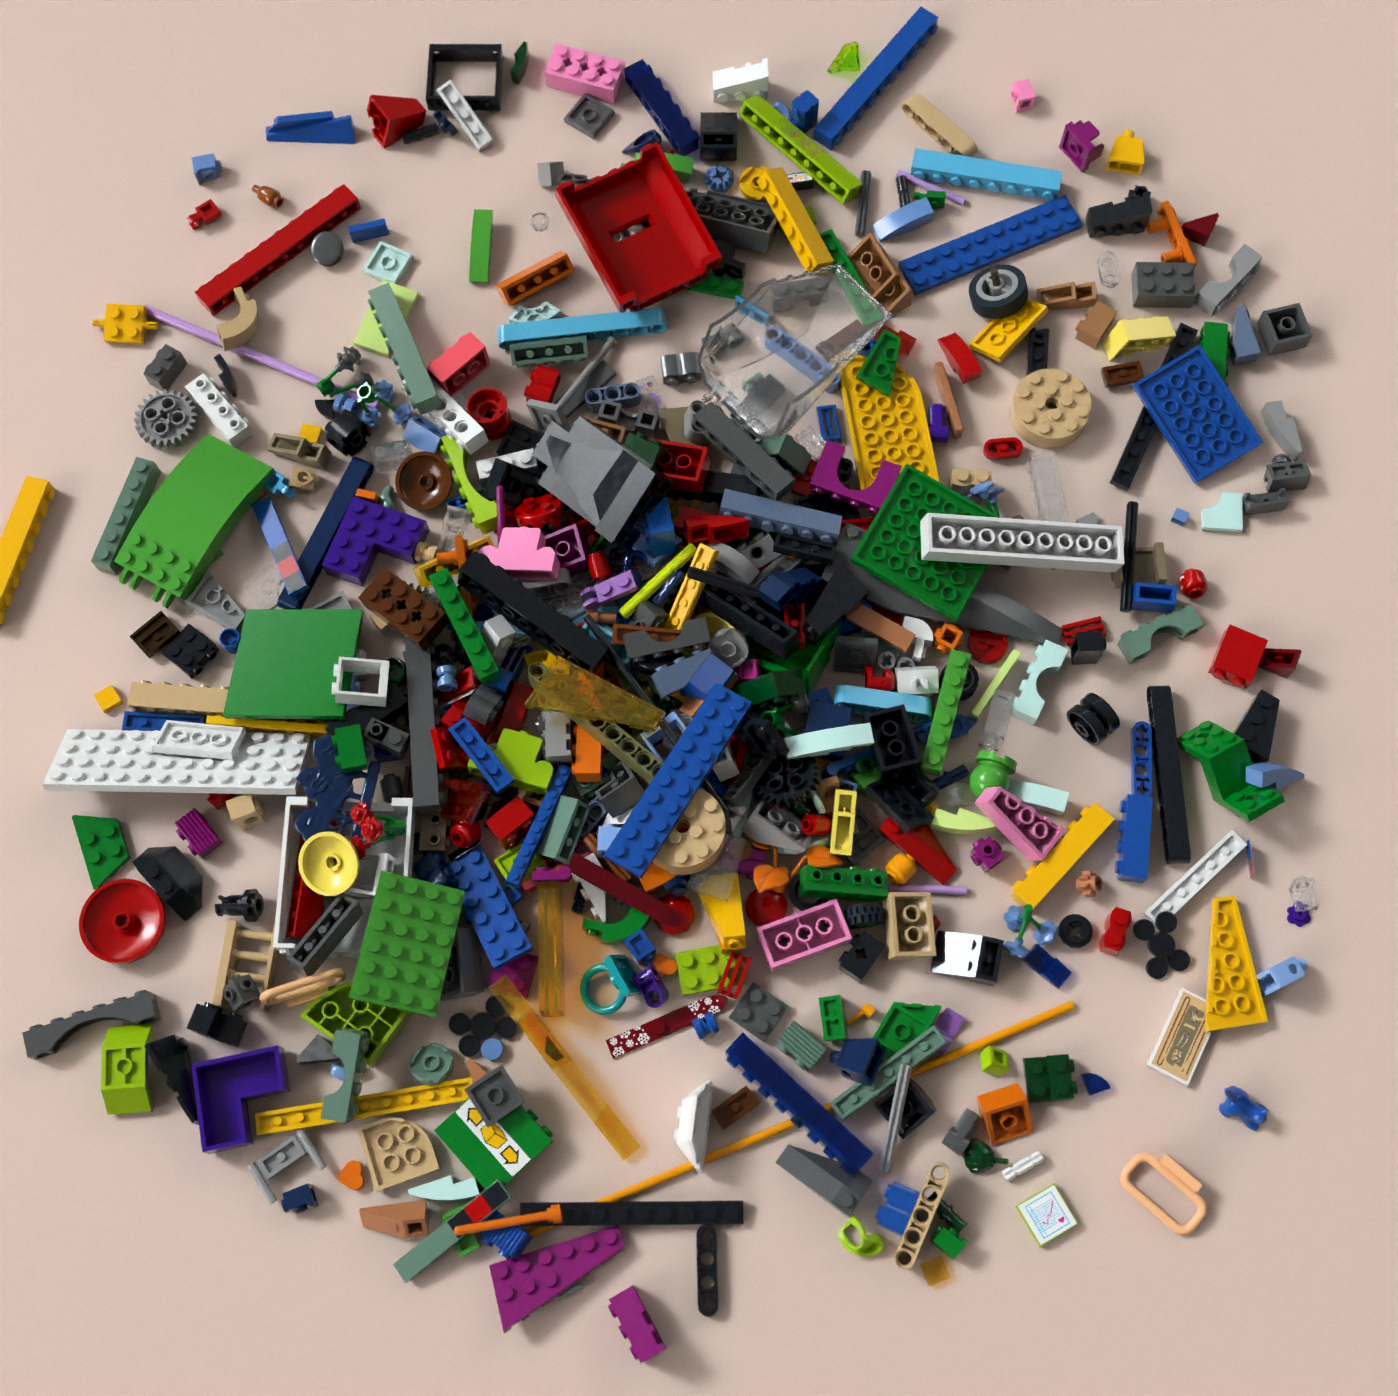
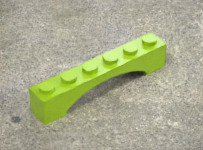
[440,435,497,535]

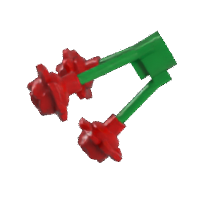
[350,801,406,860]

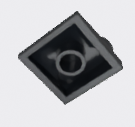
[874,1078,937,1140]

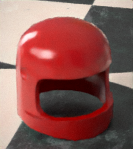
[864,666,896,692]

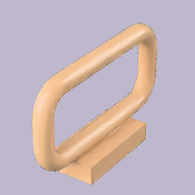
[260,968,346,1009]
[1120,1153,1207,1235]

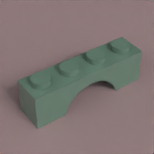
[1117,604,1204,665]
[321,1028,369,1123]

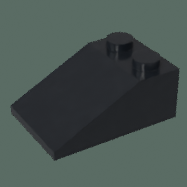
[482,458,550,508]

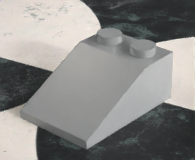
[741,800,813,853]

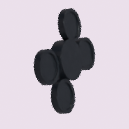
[1133,911,1190,979]
[449,995,517,1057]

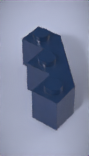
[759,567,825,612]

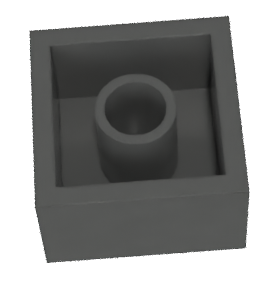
[1257,303,1313,356]

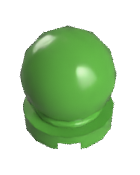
[969,750,1017,799]

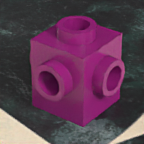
[970,836,1005,873]

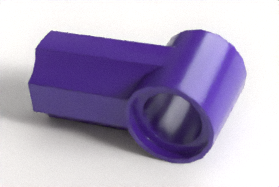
[928,404,949,443]

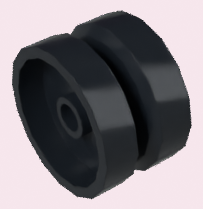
[1066,693,1120,746]

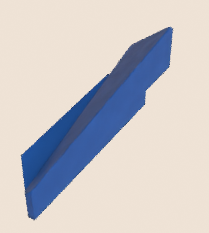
[266,111,355,144]

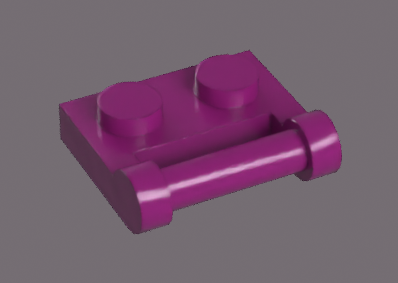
[532,866,572,884]

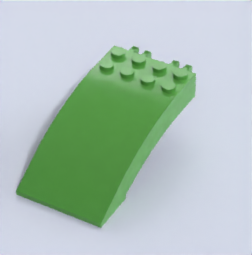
[114,434,274,608]

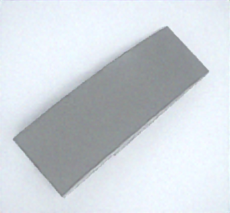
[1261,400,1303,461]

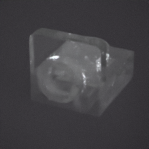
[1289,877,1319,912]

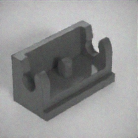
[1264,460,1311,493]
[1242,488,1290,516]

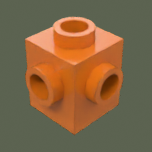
[933,623,963,654]

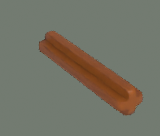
[583,833,632,882]

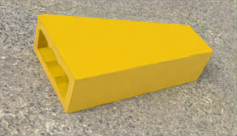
[696,873,746,950]

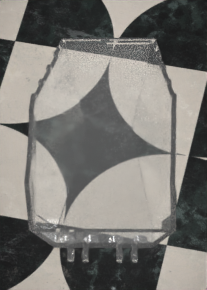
[697,264,892,439]

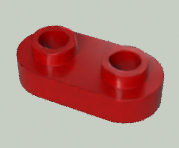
[983,437,1023,460]

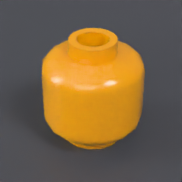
[885,854,917,885]

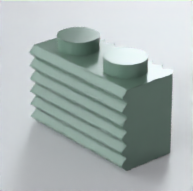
[777,1020,827,1071]

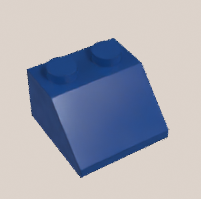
[644,497,676,557]

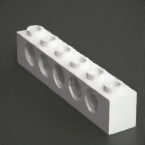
[400,377,489,455]

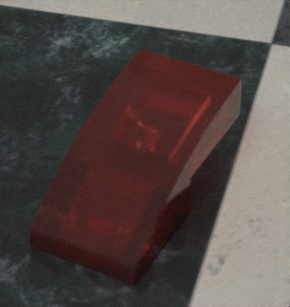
[873,323,917,356]

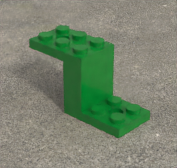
[1177,720,1285,822]

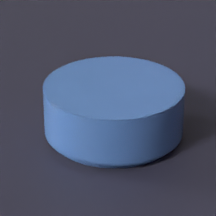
[481,1038,504,1061]

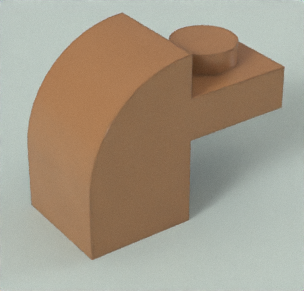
[817,776,840,820]

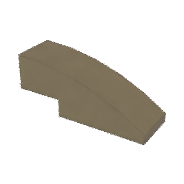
[267,433,332,469]

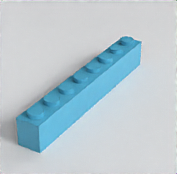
[911,148,1062,201]

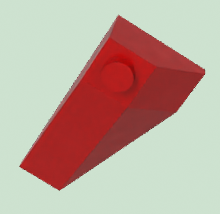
[878,817,957,886]

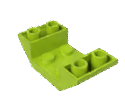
[101,1024,154,1115]

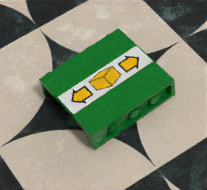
[434,1098,554,1189]

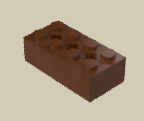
[358,568,450,652]

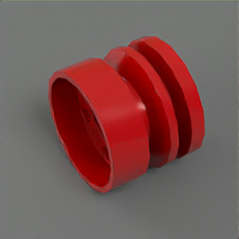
[466,388,512,440]

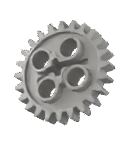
[134,389,199,449]

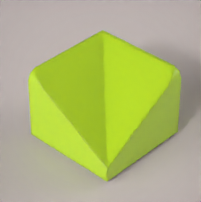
[980,1045,1009,1077]

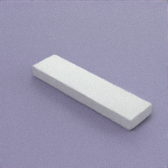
[436,79,494,152]

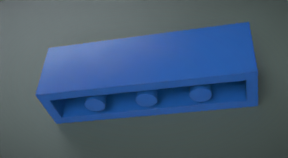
[1115,794,1153,883]

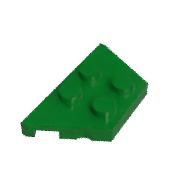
[72,815,131,890]
[873,1002,941,1061]

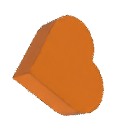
[652,952,677,979]
[336,1160,364,1190]

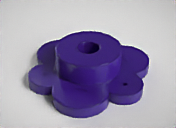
[1287,902,1311,927]

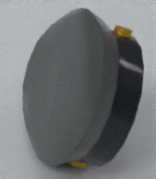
[310,231,343,267]

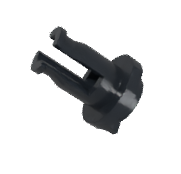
[474,783,512,828]
[215,889,264,922]

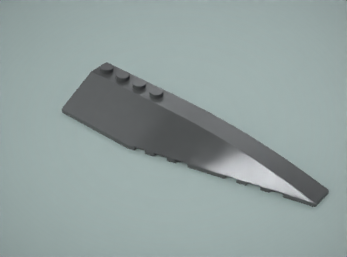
[821,522,1063,644]

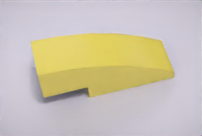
[830,789,857,856]

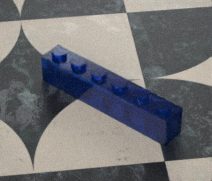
[624,59,700,156]

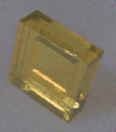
[920,1256,950,1286]

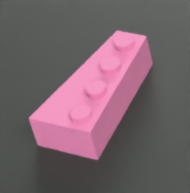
[975,786,1066,861]

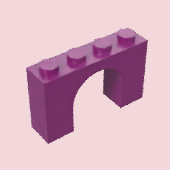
[810,440,902,515]

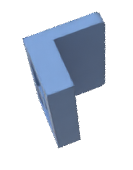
[402,415,447,454]

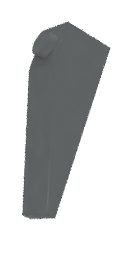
[775,1144,873,1217]

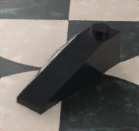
[144,1034,199,1125]

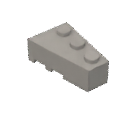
[542,703,574,768]

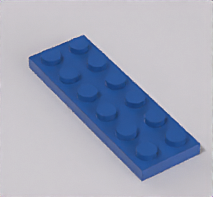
[447,845,534,971]

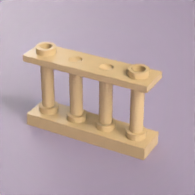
[213,920,279,1013]

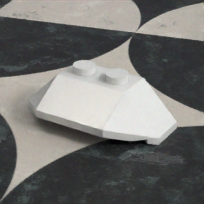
[674,1080,714,1174]

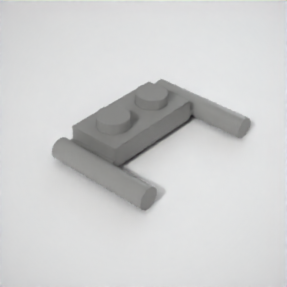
[247,1129,327,1205]

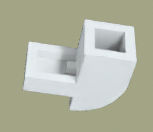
[902,616,933,665]

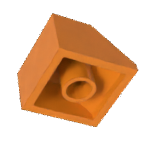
[977,1083,1033,1146]

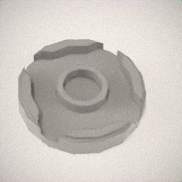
[708,628,749,669]

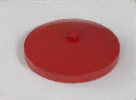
[79,879,166,964]

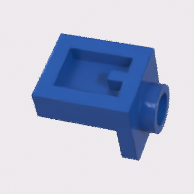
[623,928,656,964]

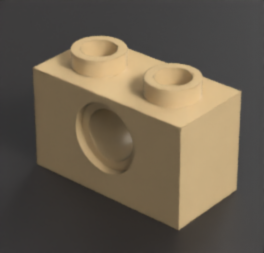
[225,794,267,830]

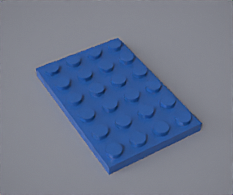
[1132,344,1263,484]

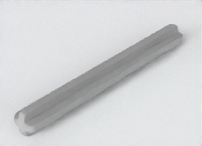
[879,1064,912,1173]

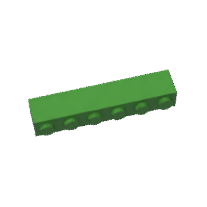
[920,649,971,776]

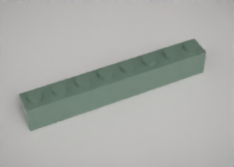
[368,282,442,415]

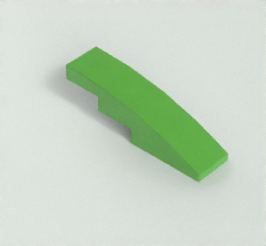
[469,209,493,283]

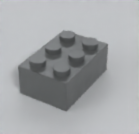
[1131,262,1196,308]

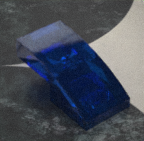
[1022,944,1072,989]

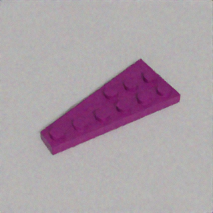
[489,1225,625,1333]

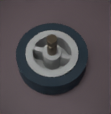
[969,265,1028,319]

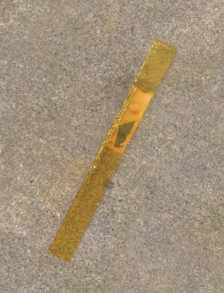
[489,974,641,1161]

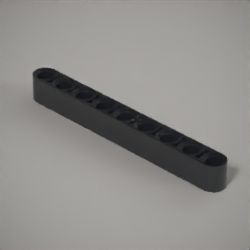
[1147,685,1191,864]

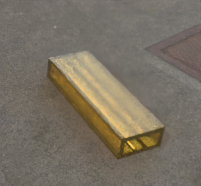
[537,880,565,1017]

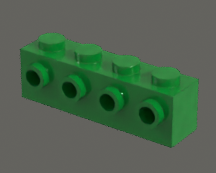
[800,864,888,903]

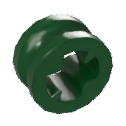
[854,755,876,775]

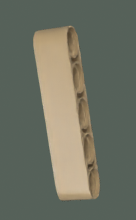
[902,93,978,157]
[894,1161,950,1269]

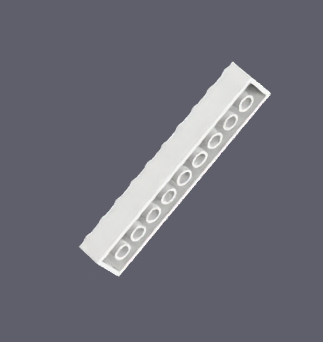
[920,513,1125,572]

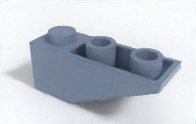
[1228,303,1261,366]
[651,648,712,698]

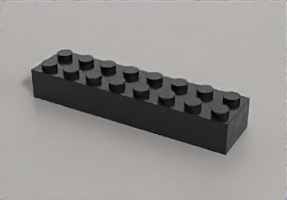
[457,551,608,680]

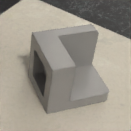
[537,161,564,186]

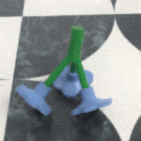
[1003,904,1058,958]

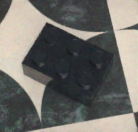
[862,704,923,780]

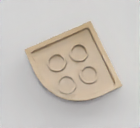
[357,1117,440,1192]

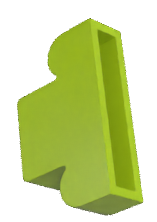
[467,728,554,796]

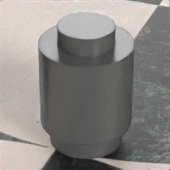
[380,774,403,803]

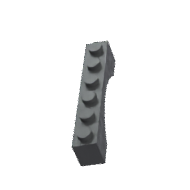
[22,990,161,1060]

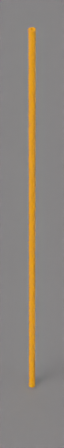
[528,1001,1075,1237]

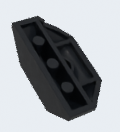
[133,846,203,922]

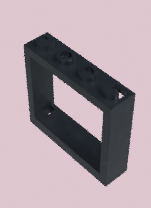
[426,44,503,111]

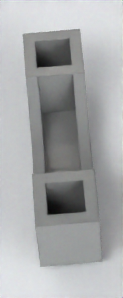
[1193,244,1263,316]

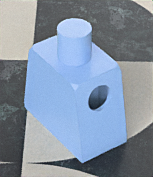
[1256,956,1308,997]

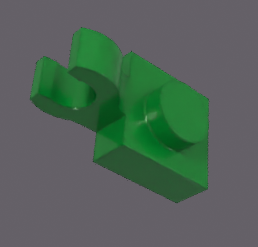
[913,191,946,209]

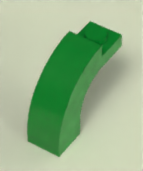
[582,907,651,945]

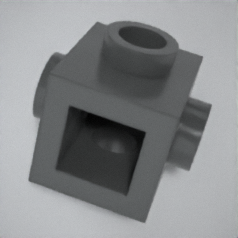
[222,974,260,1012]

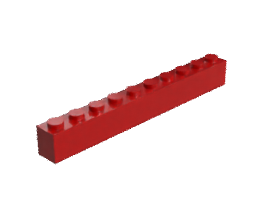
[195,184,361,316]

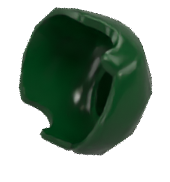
[378,657,407,687]

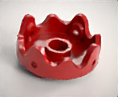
[514,494,566,529]

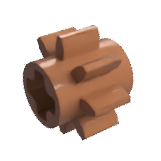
[1076,871,1102,897]

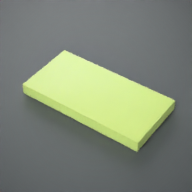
[353,280,419,358]

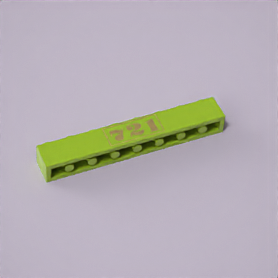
[739,95,863,204]

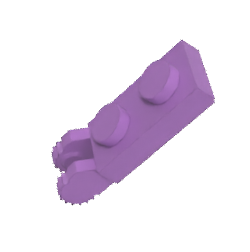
[580,570,638,609]

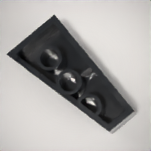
[325,683,409,738]

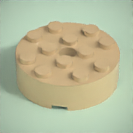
[1010,368,1091,449]
[652,788,726,875]

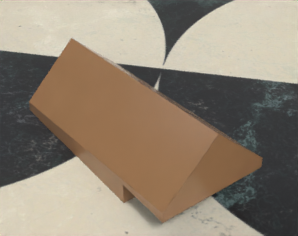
[848,232,913,316]

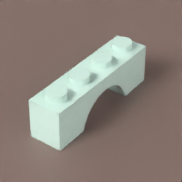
[1011,640,1068,725]

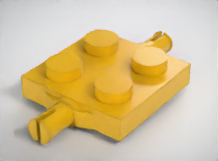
[92,303,158,344]

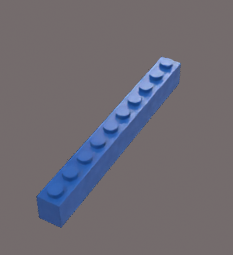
[813,6,938,150]

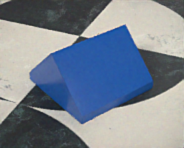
[680,653,735,700]

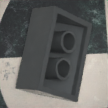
[440,928,484,1001]

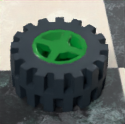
[844,904,884,929]

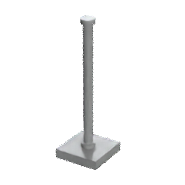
[526,336,617,433]

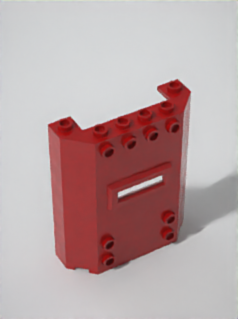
[555,142,722,313]

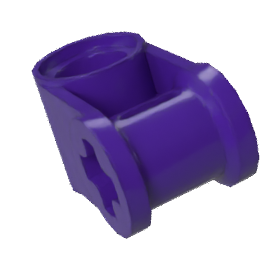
[632,964,669,1008]

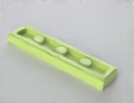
[969,649,1021,722]

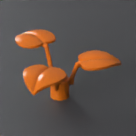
[750,838,843,893]

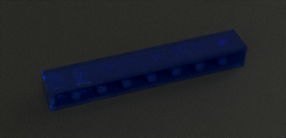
[725,1032,874,1177]

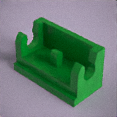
[819,995,849,1043]

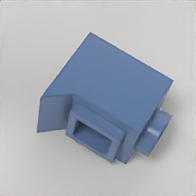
[192,153,222,185]

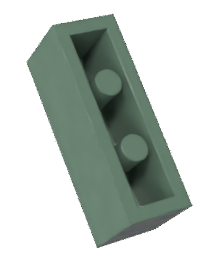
[538,795,591,865]

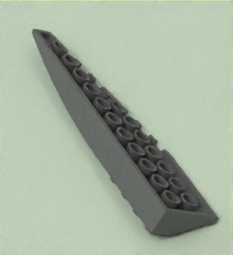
[556,172,779,253]

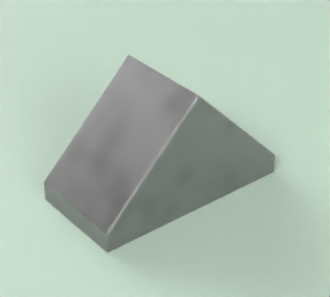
[297,1034,341,1065]

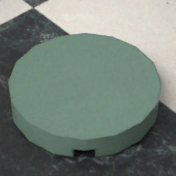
[410,1043,454,1086]

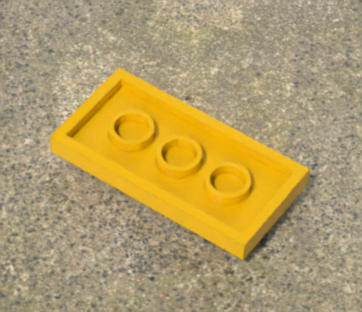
[970,298,1048,363]

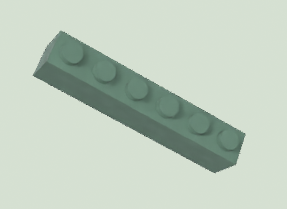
[91,457,161,575]

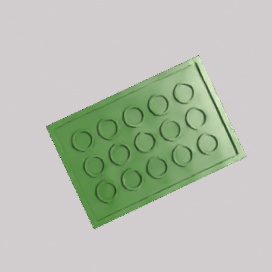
[349,870,465,1018]

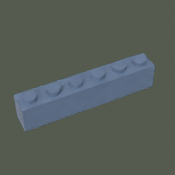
[719,489,842,545]

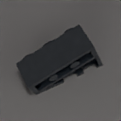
[1085,192,1153,238]
[1233,689,1280,764]

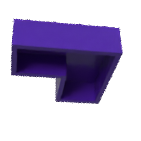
[322,496,430,587]
[191,1045,290,1154]

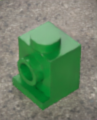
[930,1224,968,1260]

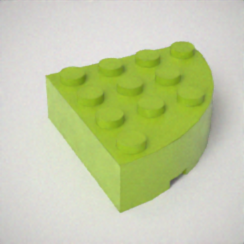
[300,981,413,1068]

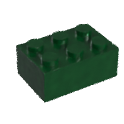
[731,669,807,714]

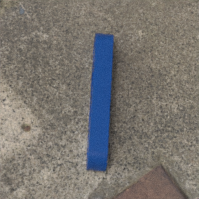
[1131,721,1152,797]

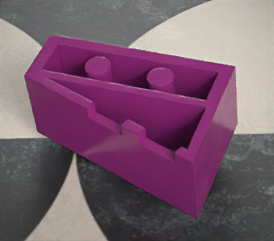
[608,1285,666,1363]

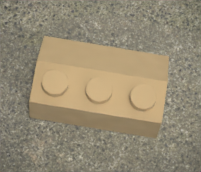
[883,892,936,961]

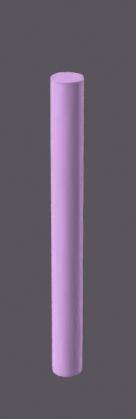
[896,170,966,205]
[888,884,967,895]

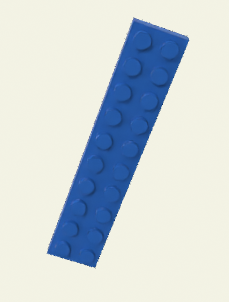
[898,195,1083,296]
[604,683,752,879]

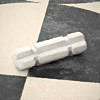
[1002,1151,1044,1181]

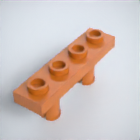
[1146,201,1197,268]
[436,534,477,617]

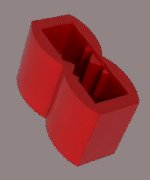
[524,364,561,403]
[1099,907,1132,956]

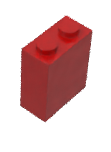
[1208,624,1268,688]

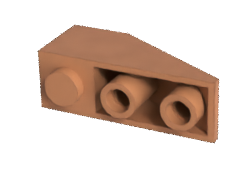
[359,1199,430,1238]

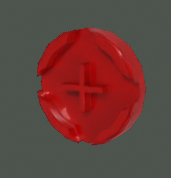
[967,630,1008,664]

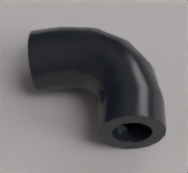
[631,653,687,676]

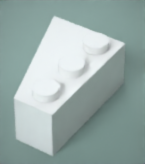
[713,58,769,102]

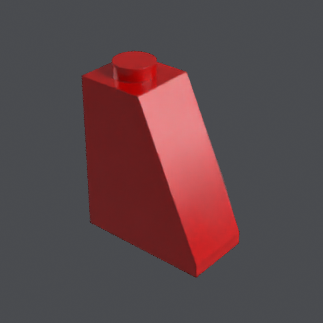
[367,95,427,148]

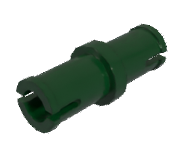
[928,1191,968,1234]

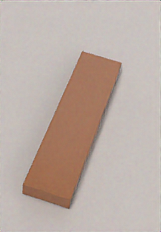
[933,361,964,439]
[845,604,916,653]

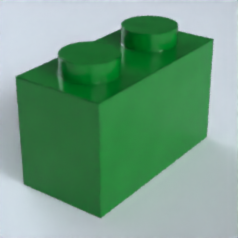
[331,724,368,774]

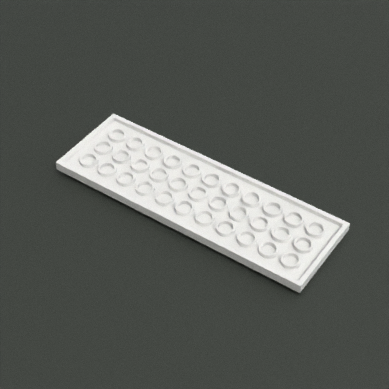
[43,729,312,795]

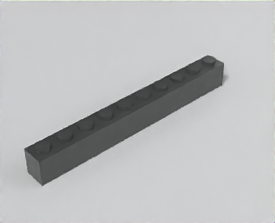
[405,620,445,815]

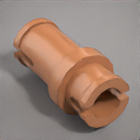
[586,609,617,624]

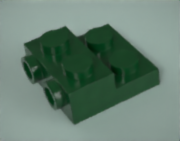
[1022,1054,1078,1103]

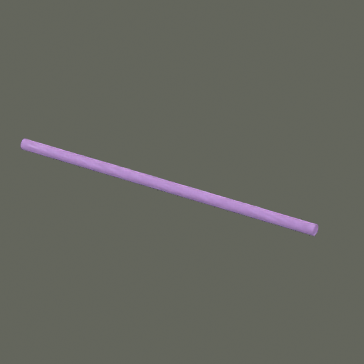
[144,305,380,409]

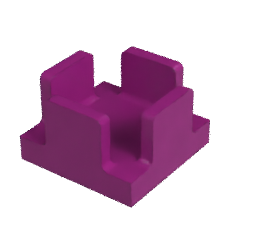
[1059,120,1104,173]

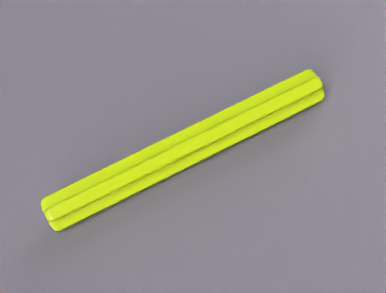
[619,543,697,618]

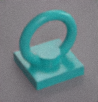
[580,954,641,1015]

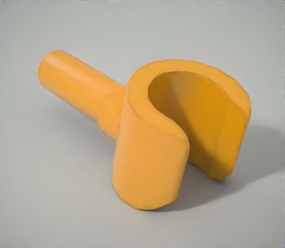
[847,1003,876,1025]

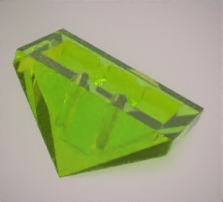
[827,41,860,73]

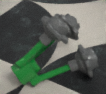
[315,346,374,398]

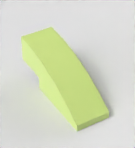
[930,808,997,835]

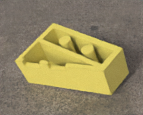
[1102,316,1176,361]

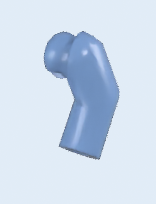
[772,100,790,121]

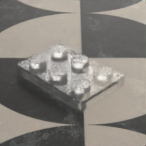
[687,834,746,901]

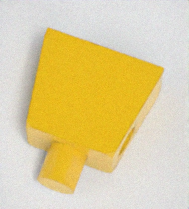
[1105,130,1144,175]

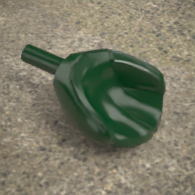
[964,1138,1009,1173]

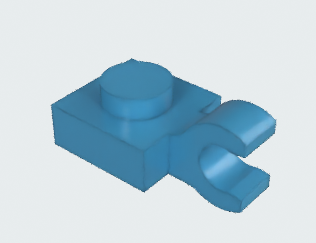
[264,470,297,499]

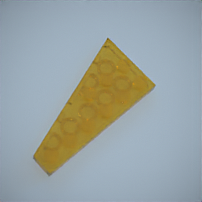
[524,656,665,732]

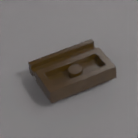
[129,611,180,659]

